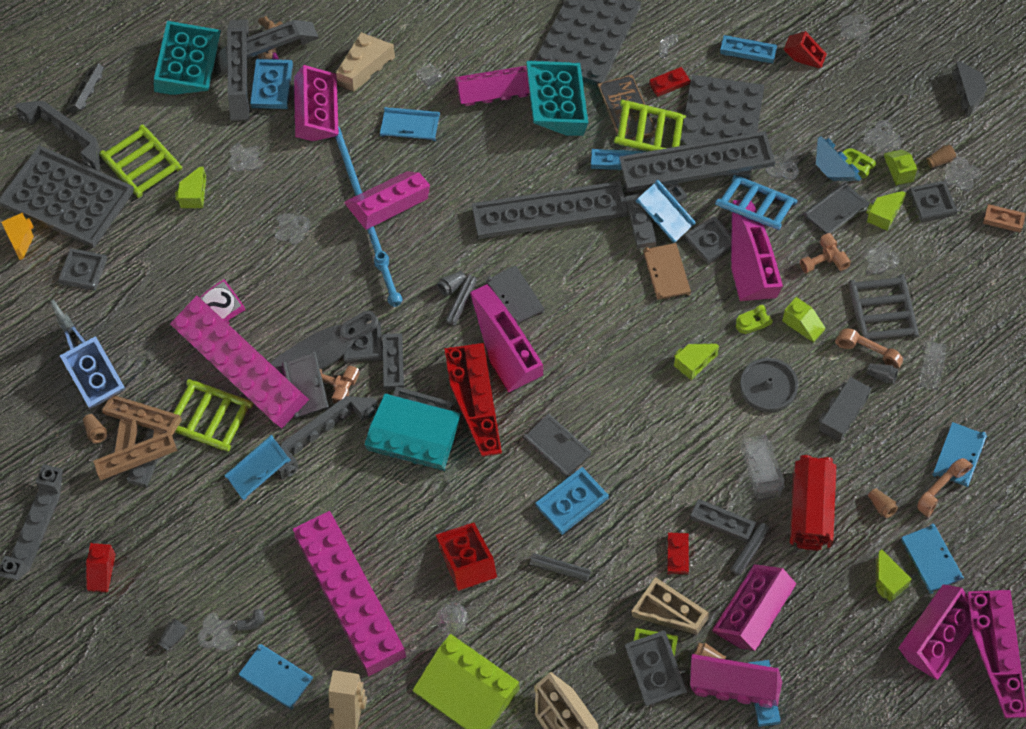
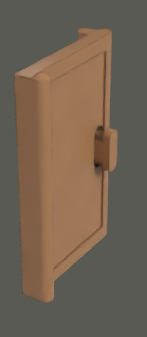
[643,243,691,300]

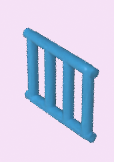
[715,175,797,230]

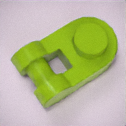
[843,148,876,179]
[735,305,773,334]

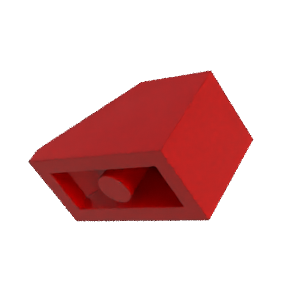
[783,31,827,68]
[86,543,116,593]

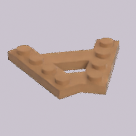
[93,395,182,481]

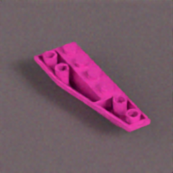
[731,200,783,301]
[470,284,543,393]
[967,590,1026,718]

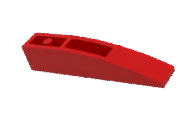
[444,343,502,457]

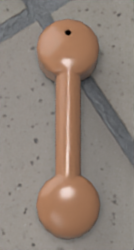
[835,328,903,370]
[917,458,973,518]

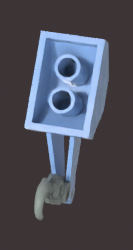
[50,299,126,409]

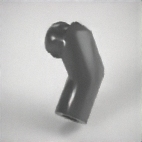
[237,609,265,631]

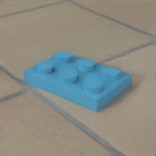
[250,59,293,109]
[535,467,609,535]

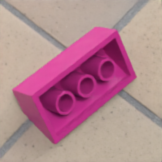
[294,65,338,141]
[455,66,529,106]
[345,171,430,230]
[712,564,796,651]
[898,584,972,680]
[690,654,782,708]

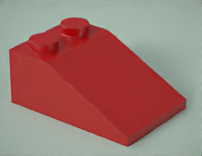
[435,522,497,591]

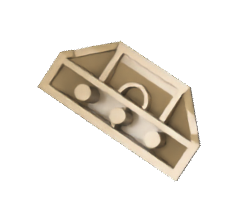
[534,672,599,729]

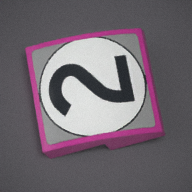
[200,279,245,324]

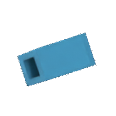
[816,136,862,181]

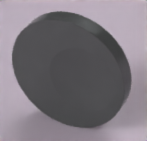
[740,358,798,413]

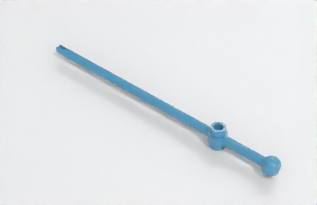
[335,126,403,307]

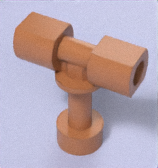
[800,233,851,274]
[316,366,360,404]

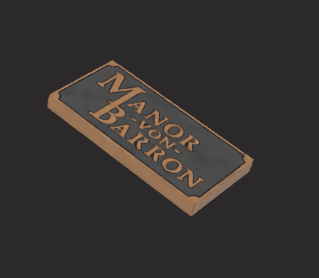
[598,75,656,141]

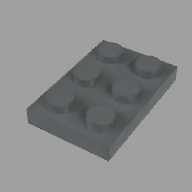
[624,630,687,706]

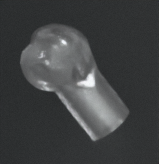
[659,34,678,58]

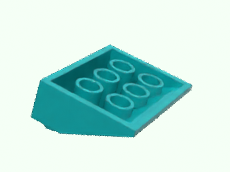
[154,21,221,95]
[526,61,588,136]
[364,394,461,471]

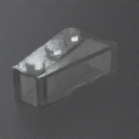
[741,435,784,502]

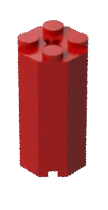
[789,455,837,551]

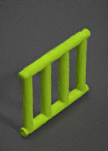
[614,100,686,152]
[99,124,183,198]
[173,379,254,452]

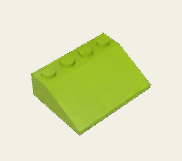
[412,634,520,729]

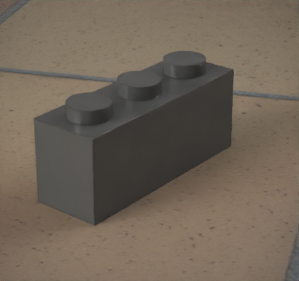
[818,377,872,442]

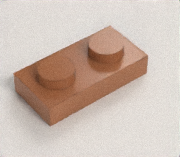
[983,204,1026,233]

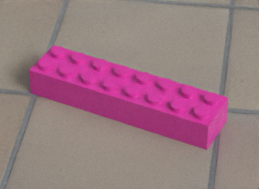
[170,296,309,429]
[293,511,406,677]

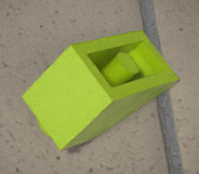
[883,149,917,186]
[175,167,206,208]
[866,191,906,231]
[782,297,826,343]
[674,344,719,380]
[876,549,912,602]

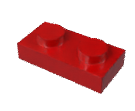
[649,67,690,97]
[667,533,689,575]

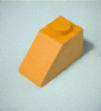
[1,213,34,260]

